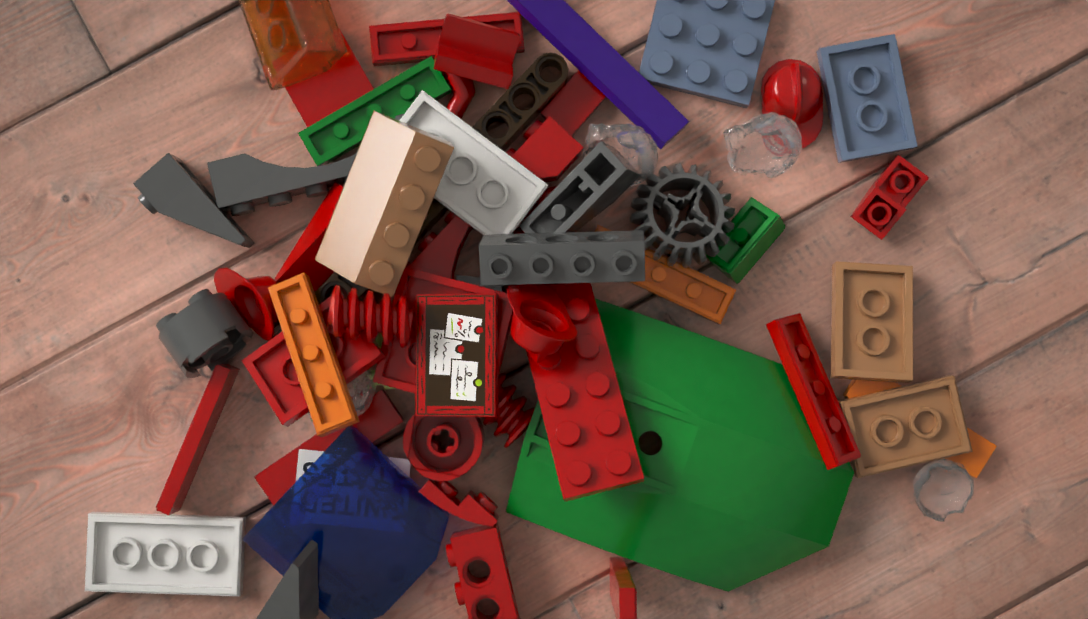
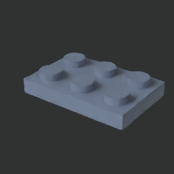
[816,34,918,163]

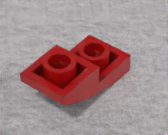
[850,154,929,240]
[418,479,499,527]

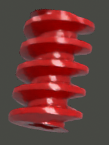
[327,285,415,348]
[483,373,535,448]

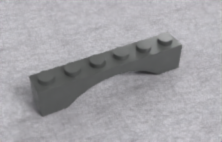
[207,114,404,216]

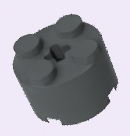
[156,289,253,378]

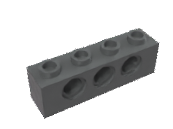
[479,230,645,286]

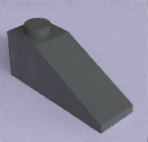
[519,141,640,234]
[133,153,255,248]
[256,540,319,619]

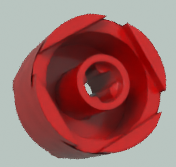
[403,414,485,481]

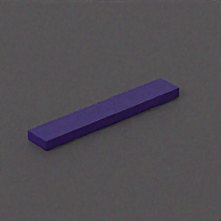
[507,0,689,149]

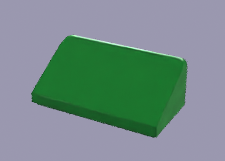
[706,197,785,284]

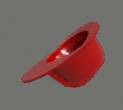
[761,59,823,150]
[214,268,280,341]
[507,284,578,363]

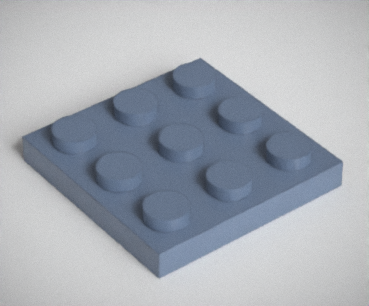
[639,0,775,108]

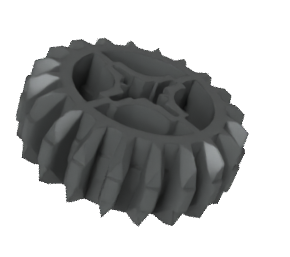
[630,163,735,268]

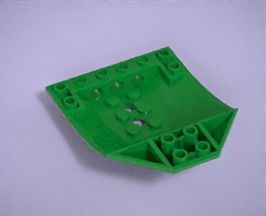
[506,298,854,592]

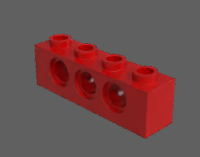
[446,522,520,619]

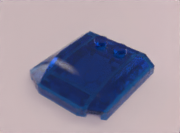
[242,425,449,619]

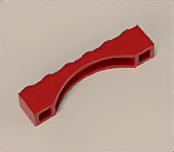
[395,116,584,292]

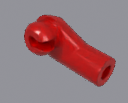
[442,72,475,119]

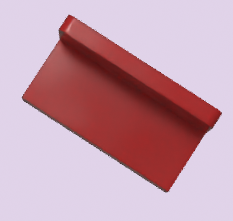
[434,14,520,89]

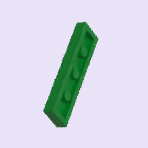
[298,56,452,166]

